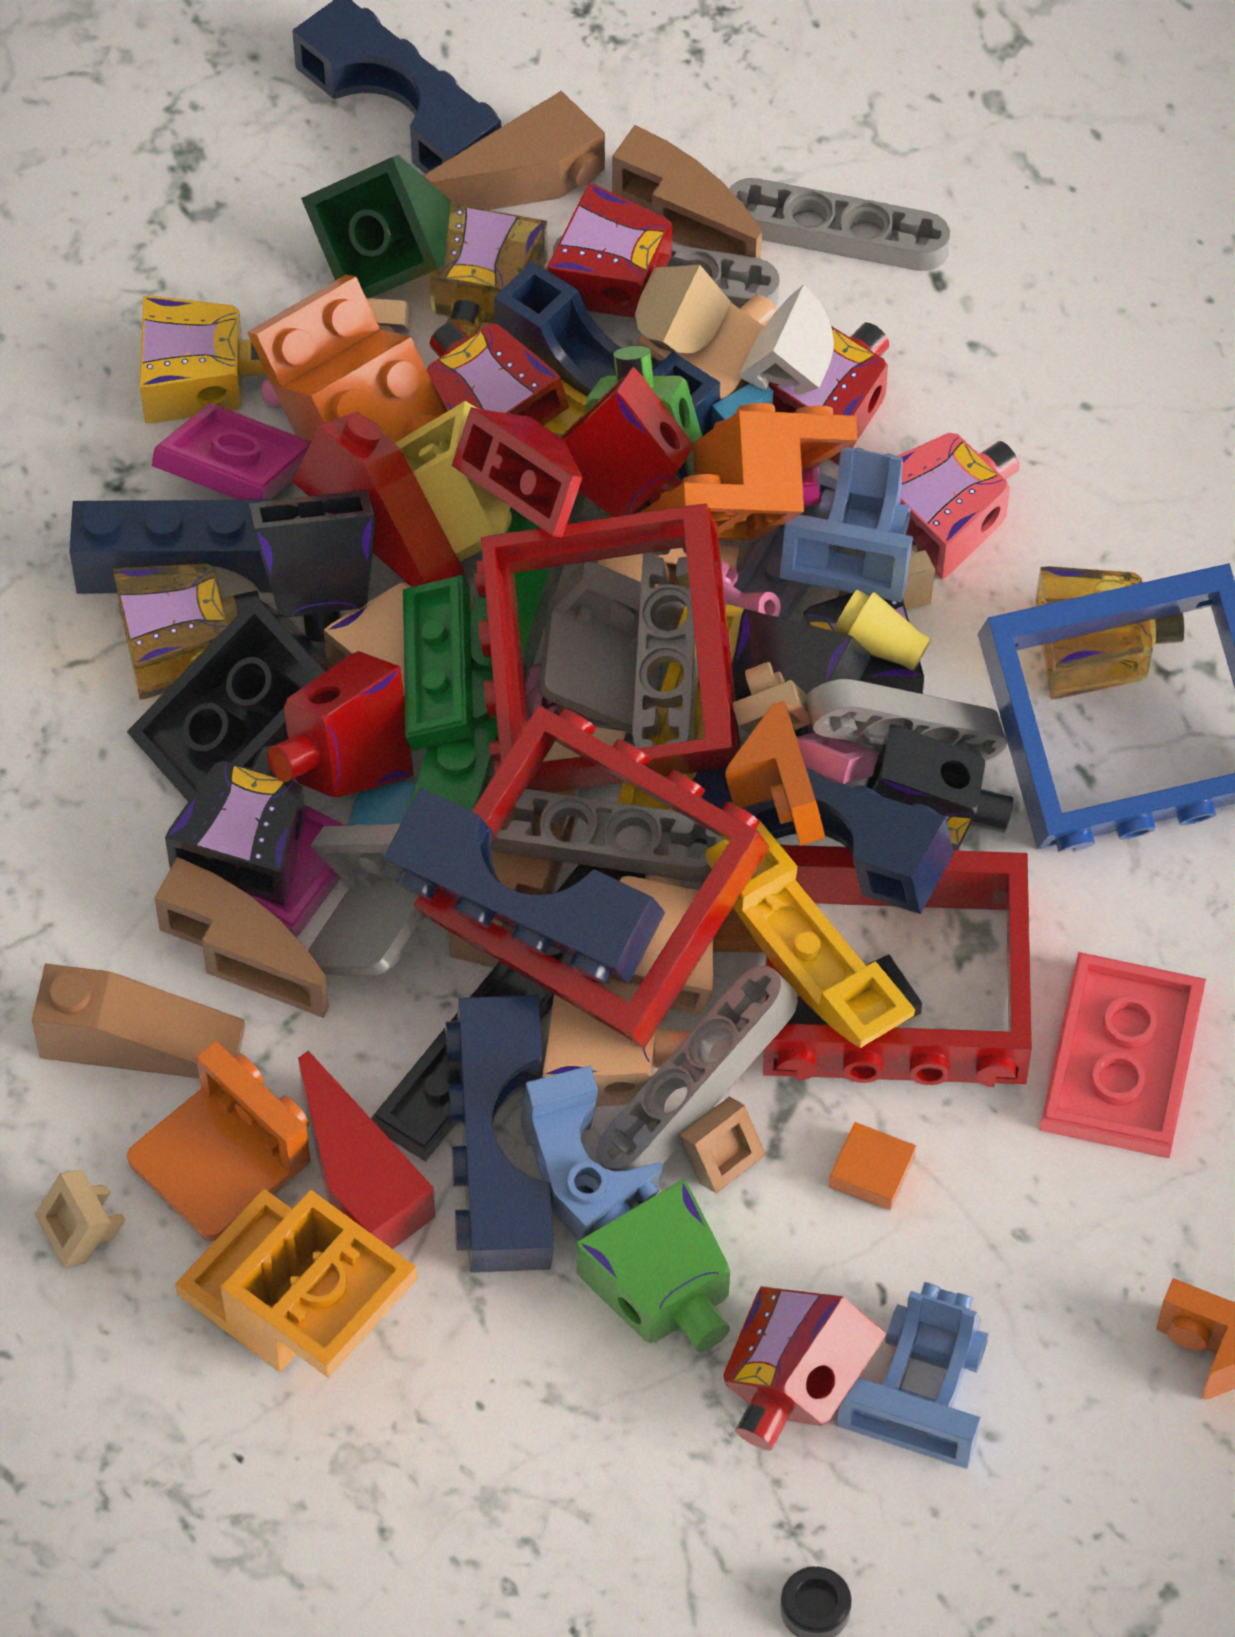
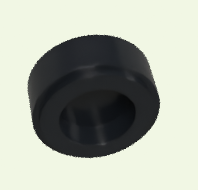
[780,1566,852,1637]

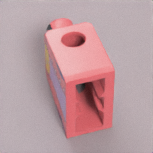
[896,433,1019,580]

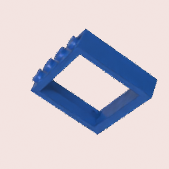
[977,563,1235,852]

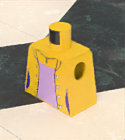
[140,296,267,423]

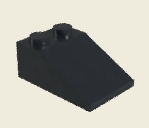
[127,596,333,801]

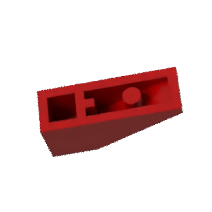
[451,407,583,537]
[292,411,465,587]
[298,1050,436,1249]

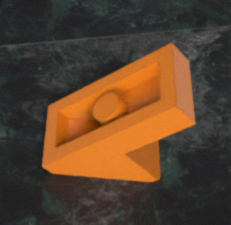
[725,701,826,846]
[1156,1278,1235,1399]

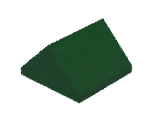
[301,155,451,298]

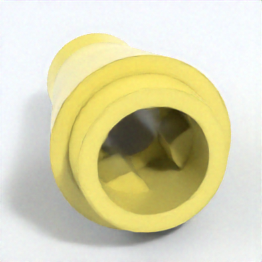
[833,589,931,671]

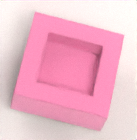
[796,733,879,785]

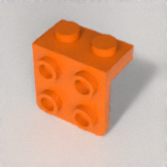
[127,1041,311,1241]

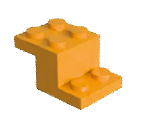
[175,1188,417,1378]

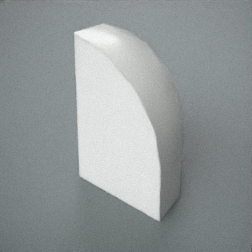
[738,284,834,394]

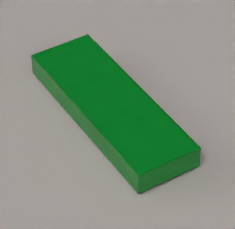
[403,575,474,751]

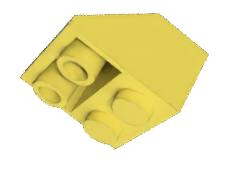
[395,401,512,563]

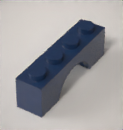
[292,0,502,174]
[494,261,720,436]
[69,500,275,594]
[693,768,954,914]
[383,787,665,984]
[445,995,554,1273]

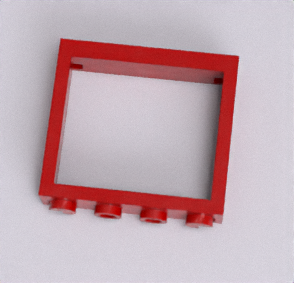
[474,503,740,793]
[413,705,770,1049]
[763,844,1032,1087]

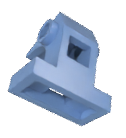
[779,447,913,602]
[520,1065,663,1240]
[836,1282,989,1469]

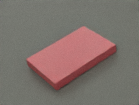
[1039,952,1206,1158]

